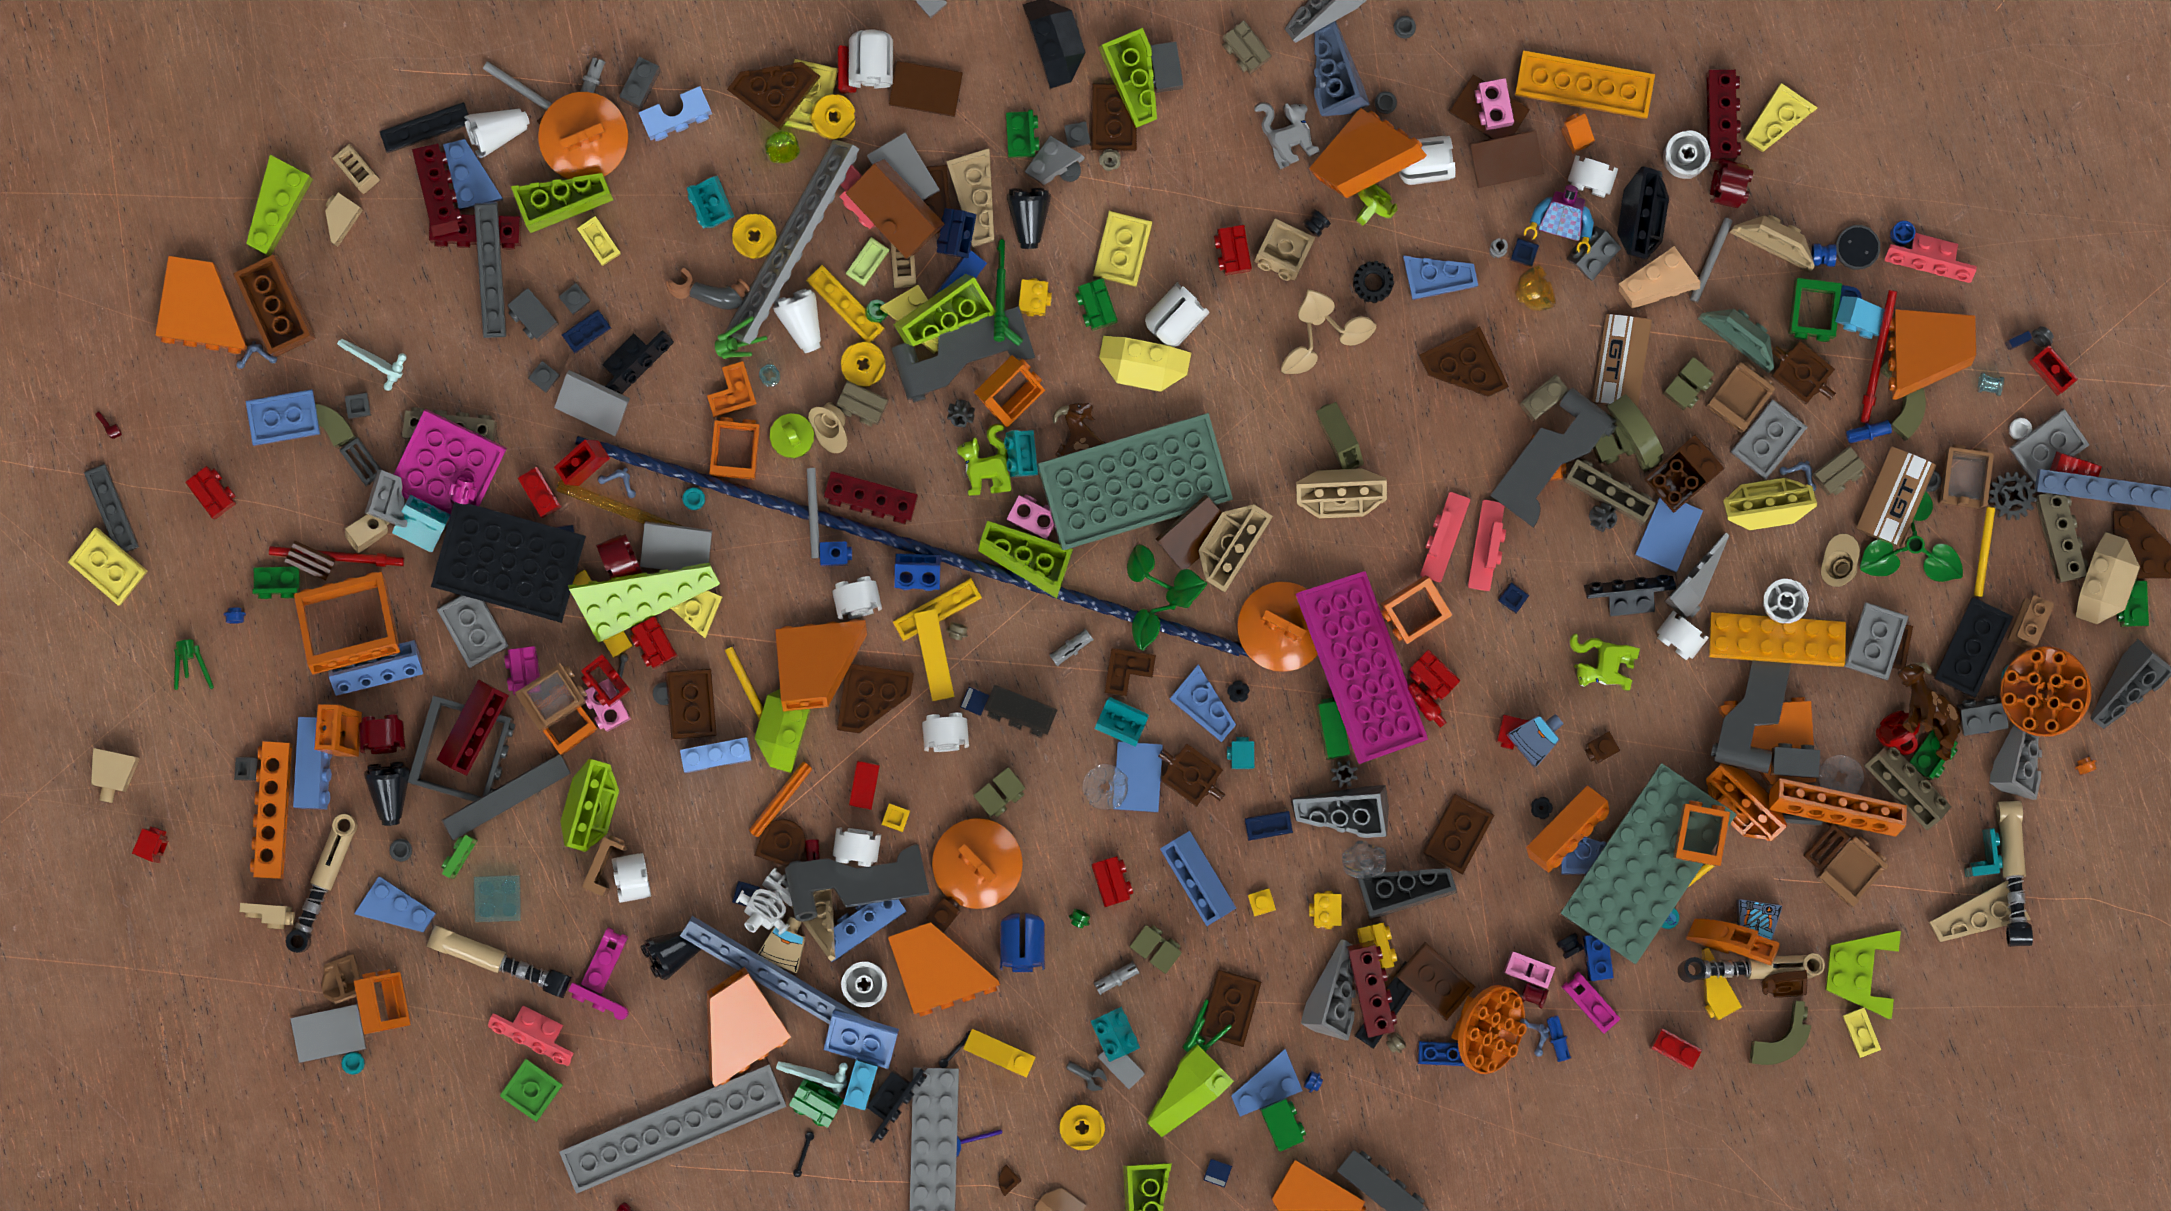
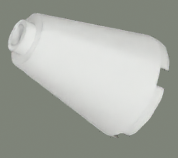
[464,109,530,158]

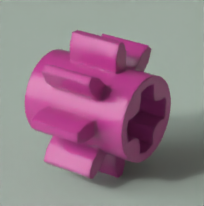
[448,477,478,504]

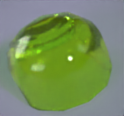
[764,131,800,164]

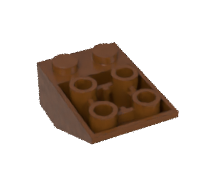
[1644,434,1726,513]

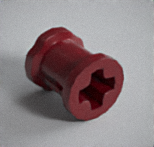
[1521,982,1549,1009]

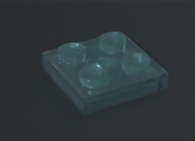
[474,876,521,922]

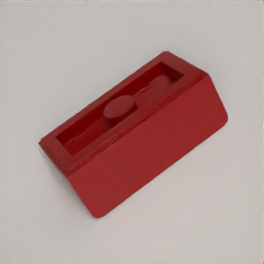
[838,45,857,93]
[849,761,880,810]

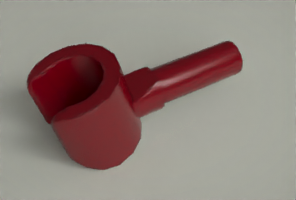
[95,412,122,439]

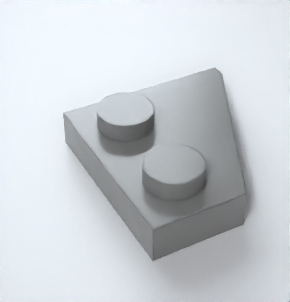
[1025,136,1085,185]
[365,470,407,528]

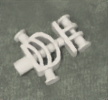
[736,868,792,935]

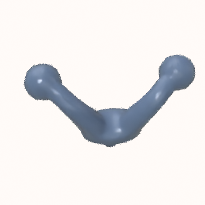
[236,341,277,369]
[1779,461,1816,491]
[598,468,636,498]
[1519,1019,1550,1057]

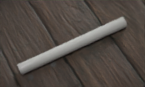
[483,61,552,111]
[1690,218,1733,303]
[806,468,820,559]

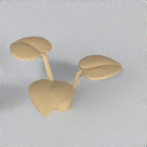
[1281,289,1377,374]

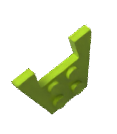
[1825,931,1901,1019]

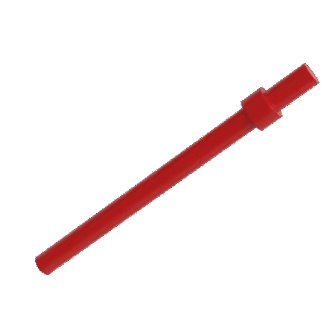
[1860,290,1898,423]
[269,546,405,567]

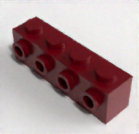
[1706,69,1741,162]
[412,143,462,237]
[429,215,522,250]
[824,471,918,525]
[436,679,509,776]
[1347,940,1397,1038]

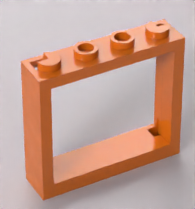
[294,572,400,675]

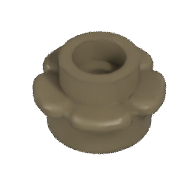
[1099,149,1121,171]
[946,622,968,640]
[1386,1032,1406,1053]

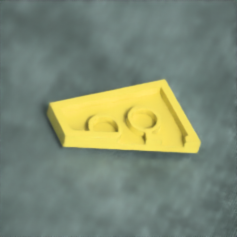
[1744,83,1817,152]
[879,285,939,354]
[670,590,723,638]

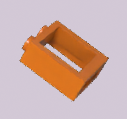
[973,355,1045,428]
[709,417,761,480]
[1380,575,1452,644]
[534,684,598,756]
[314,704,362,757]
[1673,800,1730,866]
[354,969,411,1034]

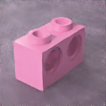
[1475,78,1514,130]
[1007,494,1054,540]
[584,678,631,732]
[1503,951,1555,989]

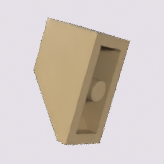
[325,192,363,247]

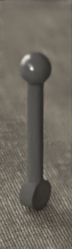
[615,654,628,694]

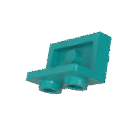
[686,176,735,228]
[1004,430,1038,477]
[1094,697,1149,747]
[1091,1007,1140,1062]

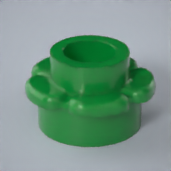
[1069,909,1091,928]

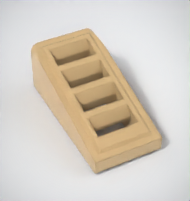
[333,144,380,194]
[891,243,916,288]

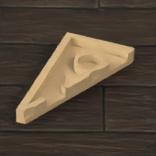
[792,889,835,961]

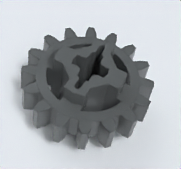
[1988,472,2037,521]

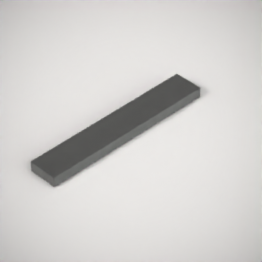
[474,202,507,338]
[441,753,571,840]

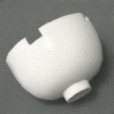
[1763,579,1809,624]

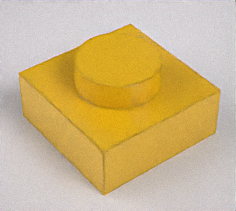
[881,804,910,832]
[1248,889,1276,917]

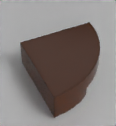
[999,1164,1021,1196]

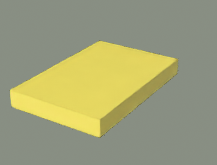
[784,59,838,133]
[1093,211,1152,287]
[68,527,148,606]

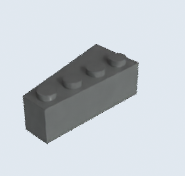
[1356,868,1457,920]
[1337,1150,1429,1211]

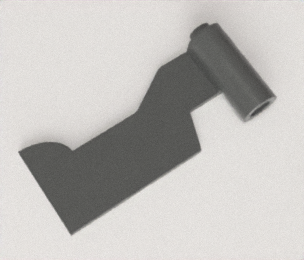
[1490,388,1617,528]
[1711,660,1791,773]
[785,844,929,922]

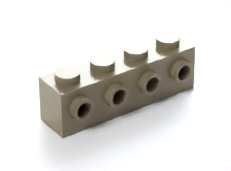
[402,407,497,442]
[1564,459,1656,525]
[2035,493,2089,584]
[1864,746,1952,831]

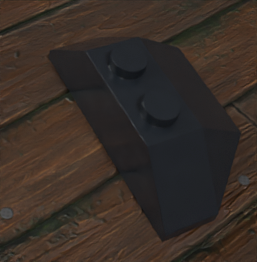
[1022,0,1086,89]
[1617,166,1669,259]

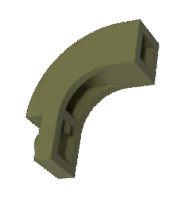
[1880,361,1926,441]
[1607,394,1664,472]
[316,404,356,448]
[1749,1000,1811,1065]

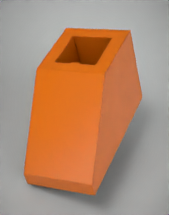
[1561,113,1595,154]

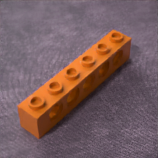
[250,741,293,879]
[1769,778,1907,837]

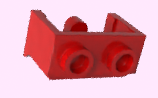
[581,654,631,707]
[132,826,169,863]

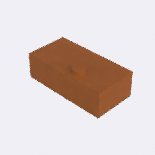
[846,159,945,259]
[233,254,316,357]

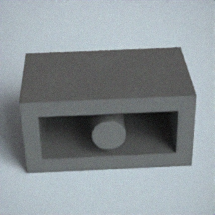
[1150,42,1183,93]
[619,57,661,111]
[508,288,559,342]
[1770,743,1820,778]

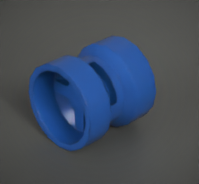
[1890,221,1915,246]
[1811,243,1836,267]

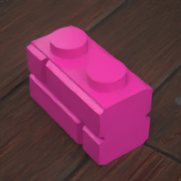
[504,646,542,696]

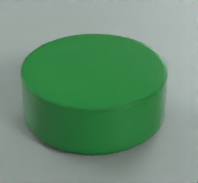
[865,299,888,323]

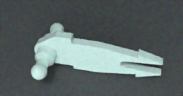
[337,339,407,391]
[776,1061,848,1096]

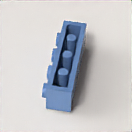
[328,640,423,696]
[293,717,332,810]
[1160,831,1236,926]
[831,899,907,962]

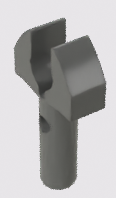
[1066,1061,1107,1091]

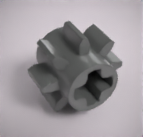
[947,399,975,428]
[1589,502,1617,532]
[1330,761,1358,788]

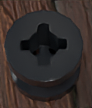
[1303,209,1331,238]
[1556,932,1584,959]

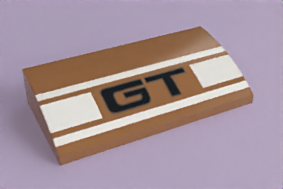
[1592,314,1652,407]
[1856,446,1936,547]

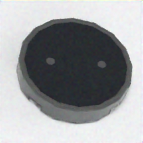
[1835,225,1880,270]

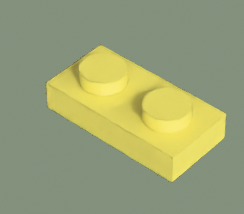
[577,216,621,266]
[1842,1007,1881,1058]

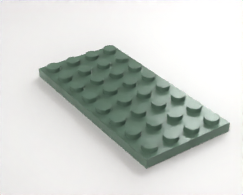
[1037,413,1233,550]
[1560,763,1737,964]

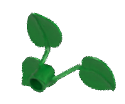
[1860,491,1963,582]
[1127,544,1207,651]

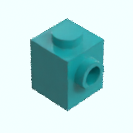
[1227,737,1255,769]

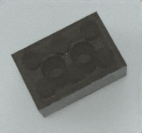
[984,684,1058,739]

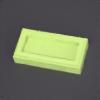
[846,237,890,287]

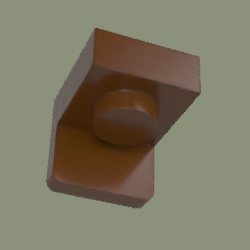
[1584,731,1620,764]
[926,897,960,933]

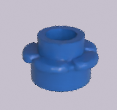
[224,607,246,624]
[1304,1071,1323,1093]

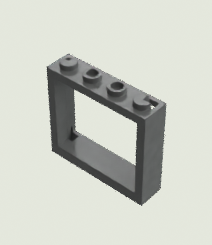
[408,696,515,802]

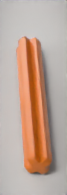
[749,762,812,837]

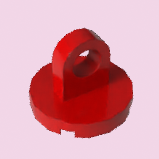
[1876,711,1920,755]

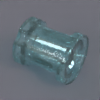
[759,364,780,387]
[1977,373,2004,396]

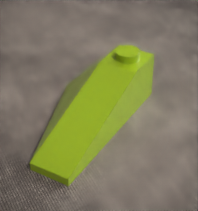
[1098,28,1157,128]
[1146,1044,1234,1137]

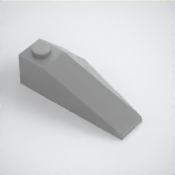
[1285,0,1367,43]
[1664,533,1729,619]
[1989,725,2042,800]
[1301,940,1356,1041]

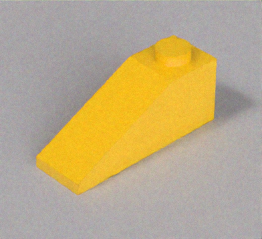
[1702,948,1742,1020]
[963,1029,1036,1078]

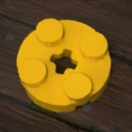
[809,94,855,140]
[732,214,777,260]
[841,342,886,387]
[1060,1105,1105,1150]

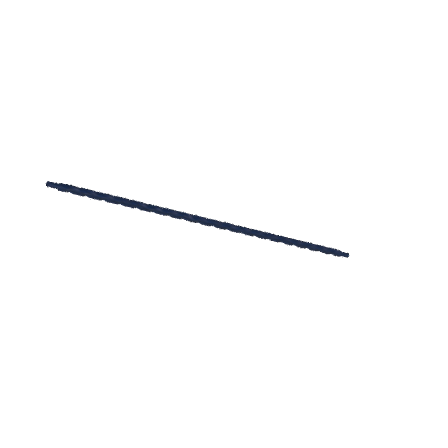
[575,436,1250,658]

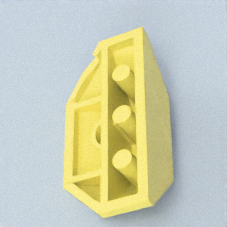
[1099,336,1191,392]
[1723,478,1817,530]

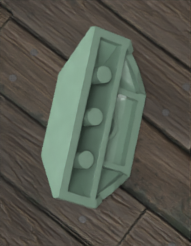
[1698,309,1774,373]

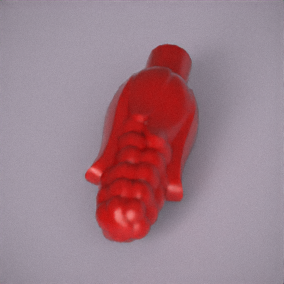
[1408,682,1447,728]

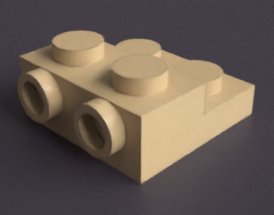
[1254,219,1315,281]
[239,903,295,929]

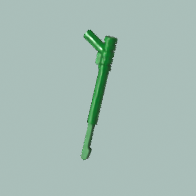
[994,239,1023,346]

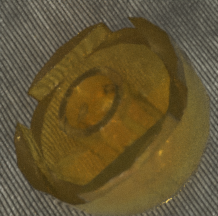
[1515,265,1556,311]

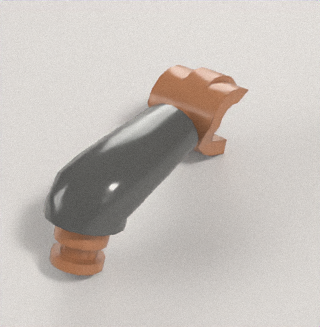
[666,268,750,310]

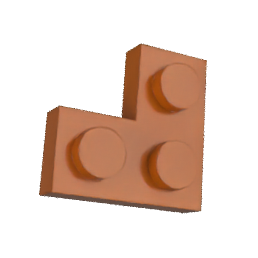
[707,361,757,418]

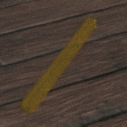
[556,480,682,526]

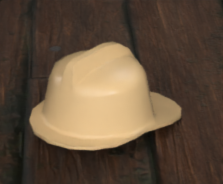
[808,402,848,453]
[1821,534,1860,587]

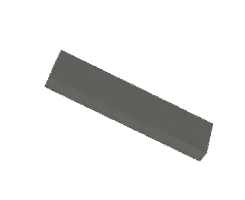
[84,464,139,553]

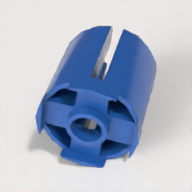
[1000,913,1045,972]

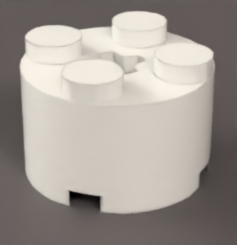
[1663,130,1711,179]
[1567,155,1618,198]
[832,576,882,619]
[1657,611,1709,660]
[922,712,969,752]
[833,827,881,867]
[612,853,651,903]
[841,962,887,1007]

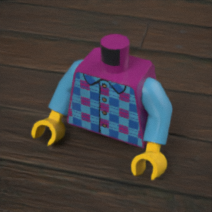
[1523,185,1594,254]

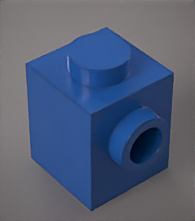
[820,541,852,567]

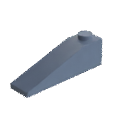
[1314,21,1370,116]

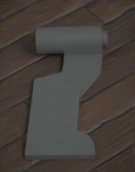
[891,306,1035,403]

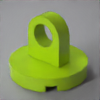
[1355,184,1398,226]
[770,413,814,459]

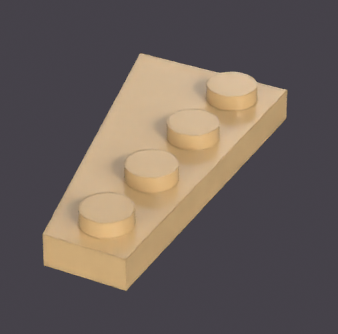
[947,149,994,247]
[1929,880,2031,942]

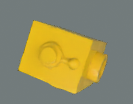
[1019,278,1052,317]
[1309,891,1342,929]

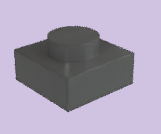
[1064,121,1091,148]
[559,283,590,315]
[528,361,560,393]
[345,393,371,419]
[234,757,258,781]

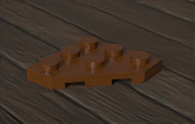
[727,62,821,130]
[1419,326,1509,397]
[2113,511,2171,579]
[837,664,914,734]

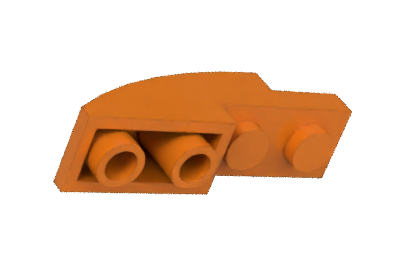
[1686,919,1780,966]

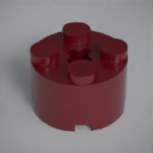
[1710,159,1754,208]
[596,534,642,580]
[358,714,405,754]

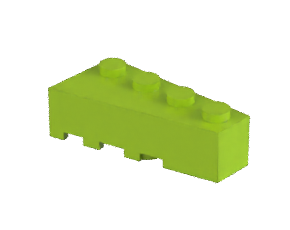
[246,155,313,257]
[511,173,614,233]
[893,274,995,346]
[978,521,1073,598]
[1123,1163,1172,1211]

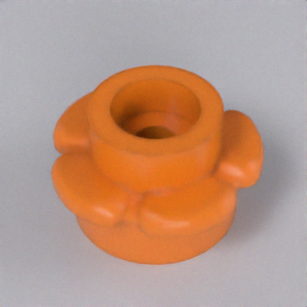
[2075,757,2097,775]

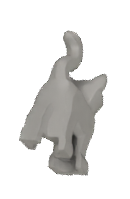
[1254,102,1320,170]

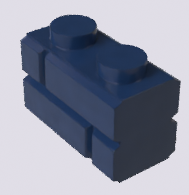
[937,208,977,258]

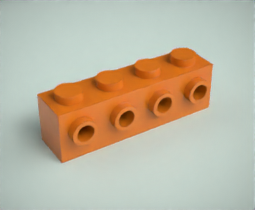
[1526,785,1610,873]

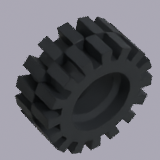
[1353,261,1394,303]

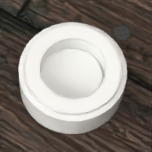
[2009,418,2032,441]

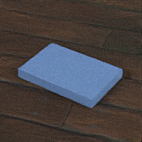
[245,389,321,446]
[1635,497,1703,573]
[1113,742,1163,812]
[823,1010,899,1069]

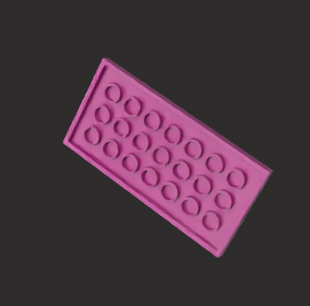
[1296,571,1428,764]

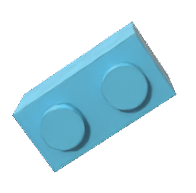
[1835,296,1884,339]
[843,1060,878,1110]

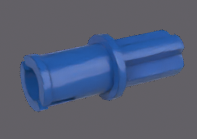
[1846,420,1892,443]
[1547,1016,1571,1062]

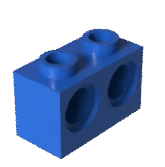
[894,554,941,591]
[1583,935,1614,981]

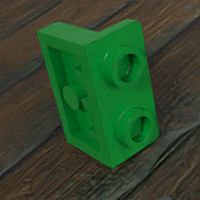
[1006,109,1039,158]
[252,567,300,599]
[2116,581,2149,627]
[1909,730,1958,780]

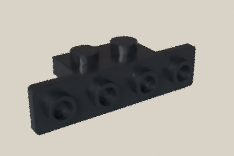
[602,330,674,394]
[1584,575,1676,617]
[866,1066,928,1143]

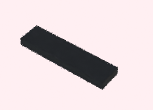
[379,102,469,154]
[1355,961,1412,1049]

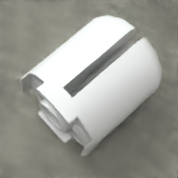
[849,29,893,89]
[1399,136,1455,185]
[1145,282,1210,347]

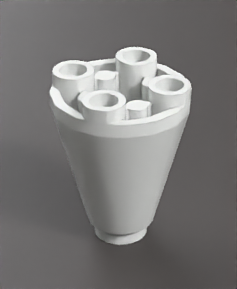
[773,289,821,353]

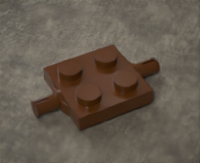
[1771,341,1836,404]
[1158,744,1225,807]

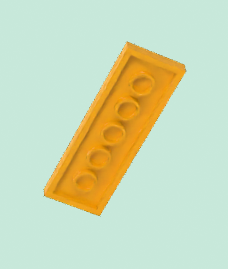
[1515,50,1655,119]
[1709,612,1846,667]

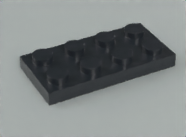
[1934,597,2014,698]

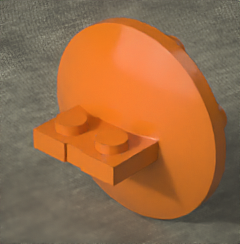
[538,92,628,179]
[1237,582,1318,672]
[2000,646,2091,737]
[932,818,1023,909]
[1451,985,1527,1074]

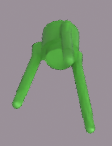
[715,316,767,359]

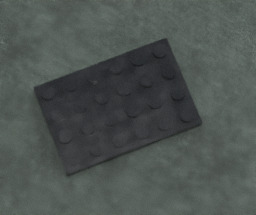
[431,502,586,623]

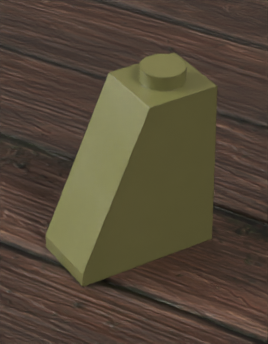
[1316,402,1364,469]

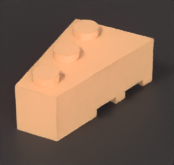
[1619,246,1700,308]

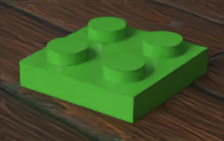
[441,835,478,879]
[500,1059,563,1122]

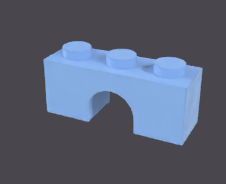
[638,86,712,141]
[680,737,752,773]

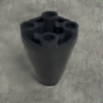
[1007,188,1051,249]
[364,762,410,826]
[640,931,701,981]

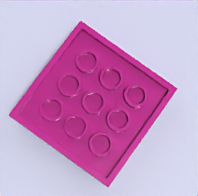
[394,409,507,519]

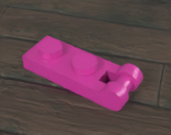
[581,927,628,994]
[1561,972,1620,1034]
[568,983,629,1020]

